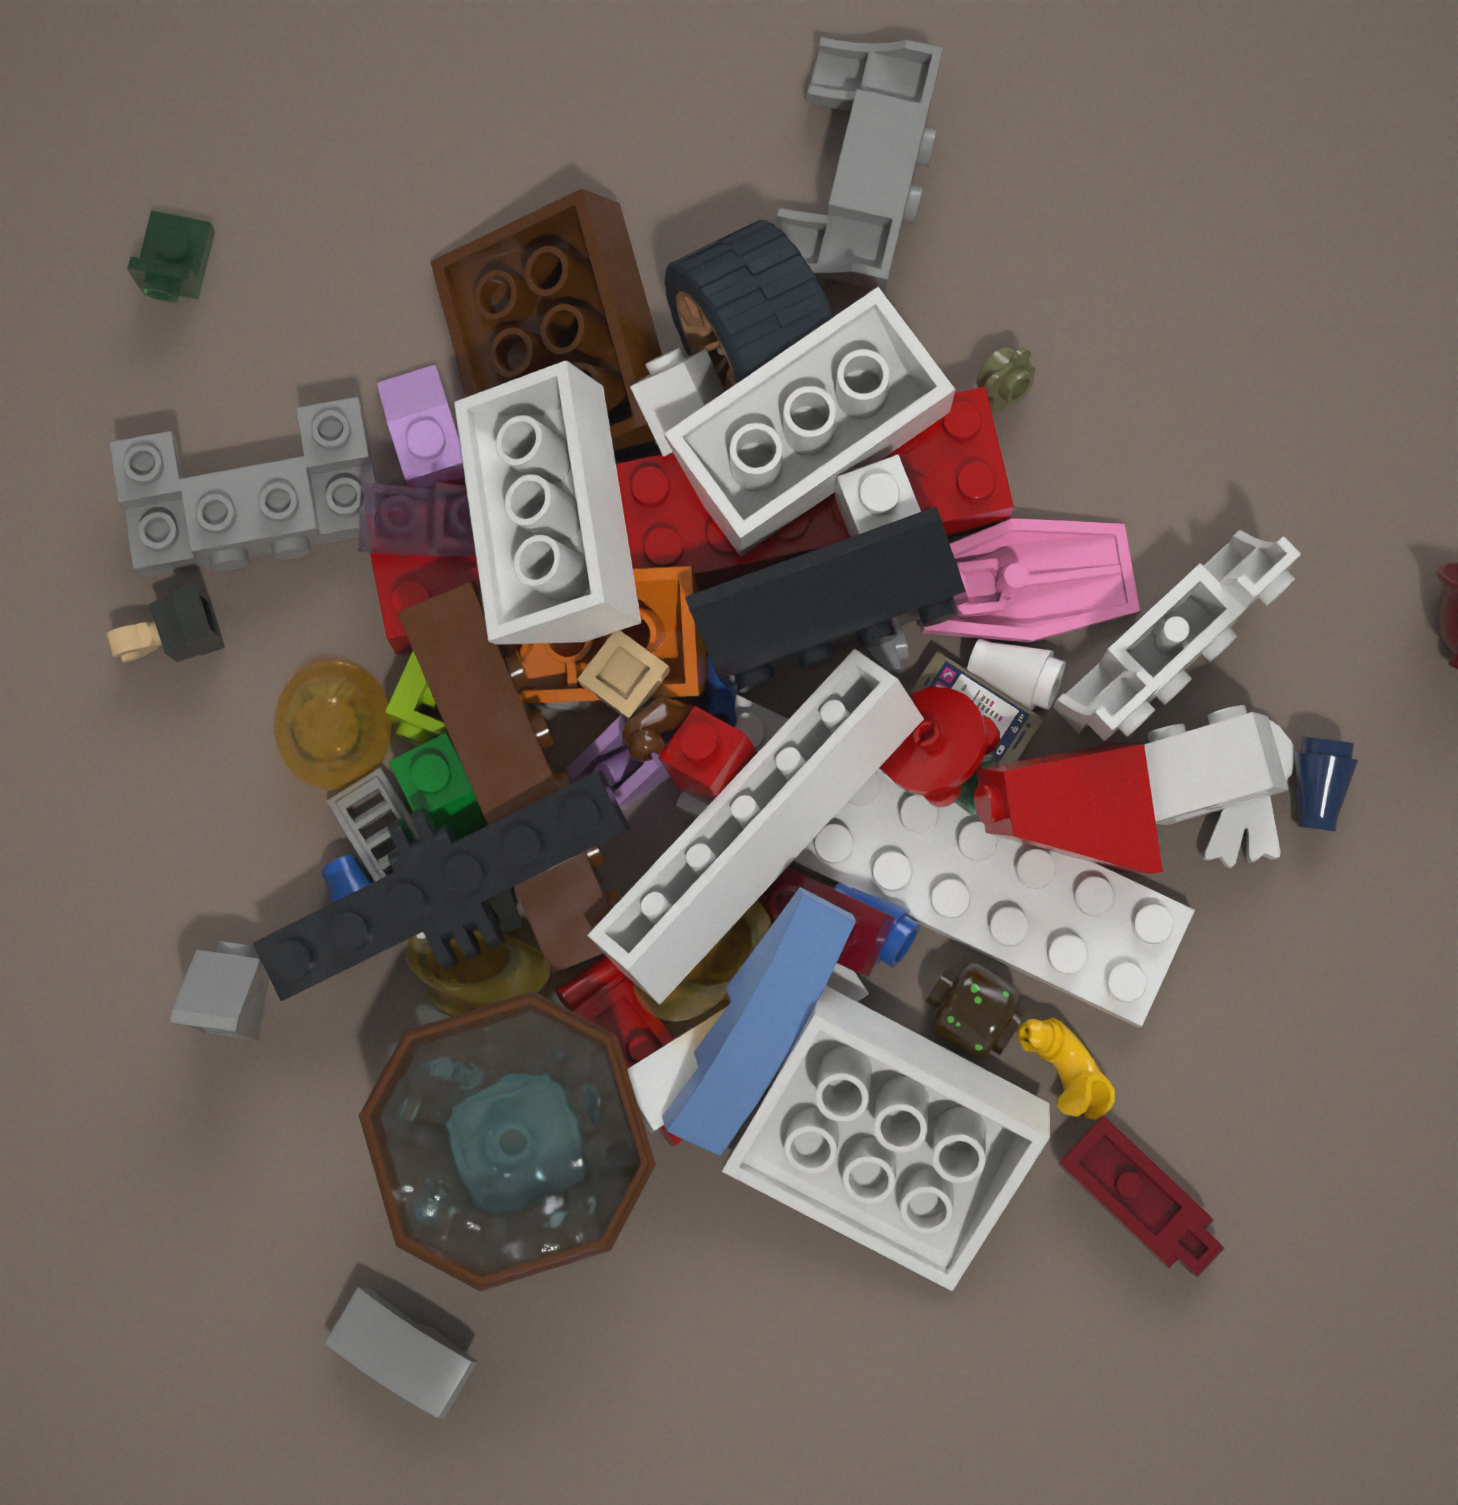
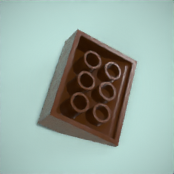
[430,189,662,460]

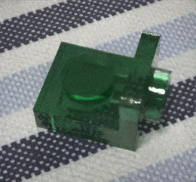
[127,211,215,302]

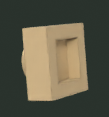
[577,630,671,720]

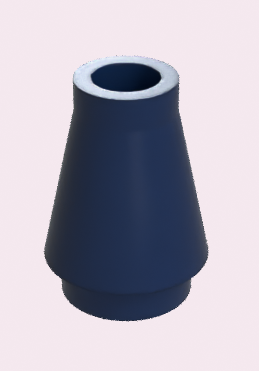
[1294,737,1358,831]

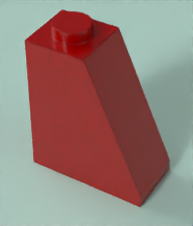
[974,743,1163,874]

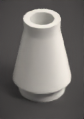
[967,638,1066,710]

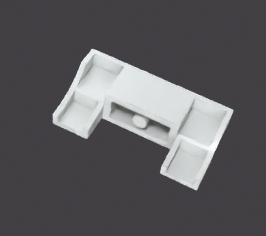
[1053,530,1301,742]

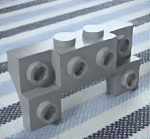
[776,37,943,292]
[109,397,384,578]

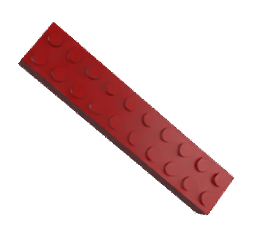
[363,387,1014,655]

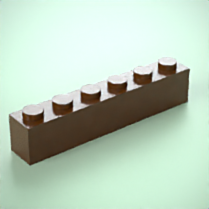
[397,580,622,974]

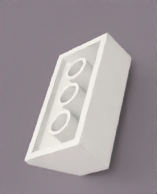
[664,287,955,557]
[454,360,641,644]

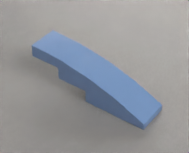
[662,887,856,1156]

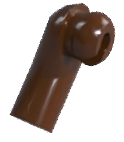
[622,697,697,762]

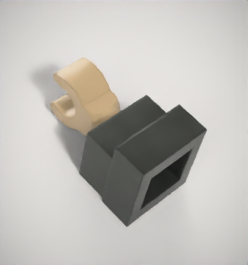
[106,583,225,663]

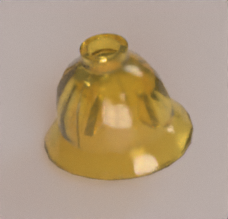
[274,660,392,791]

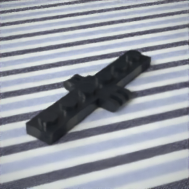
[253,770,630,1001]

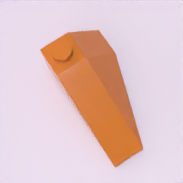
[502,566,707,704]

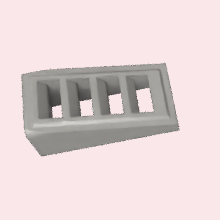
[326,768,420,881]

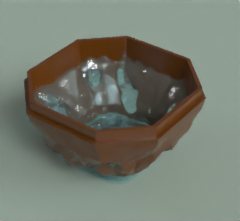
[359,991,656,1292]

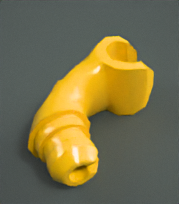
[1017,1018,1115,1120]

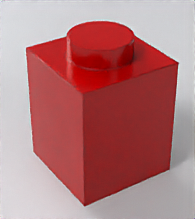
[658,706,758,805]

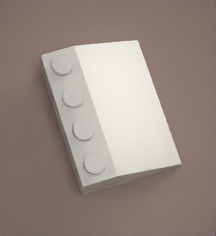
[722,986,1050,1291]

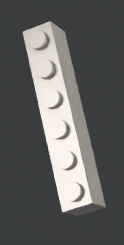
[587,649,924,1005]

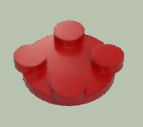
[879,686,1000,807]

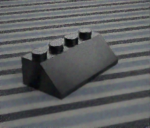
[685,506,969,692]

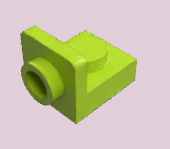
[385,651,452,746]

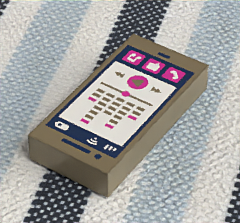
[908,651,1044,766]

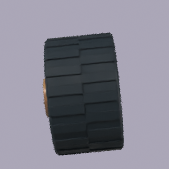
[664,220,834,391]

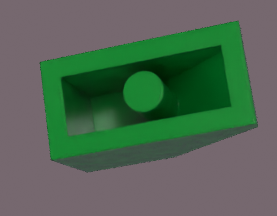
[388,732,488,841]

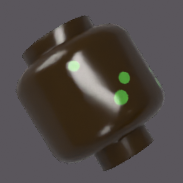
[925,962,1026,1059]

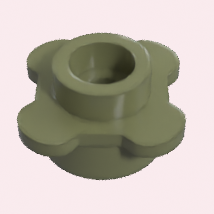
[976,347,1035,413]

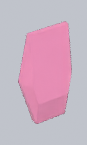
[919,518,1140,643]

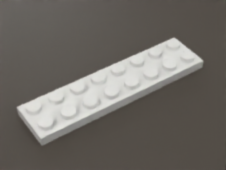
[676,695,1195,1028]

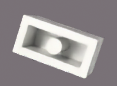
[1144,705,1289,825]

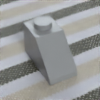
[170,941,269,1041]

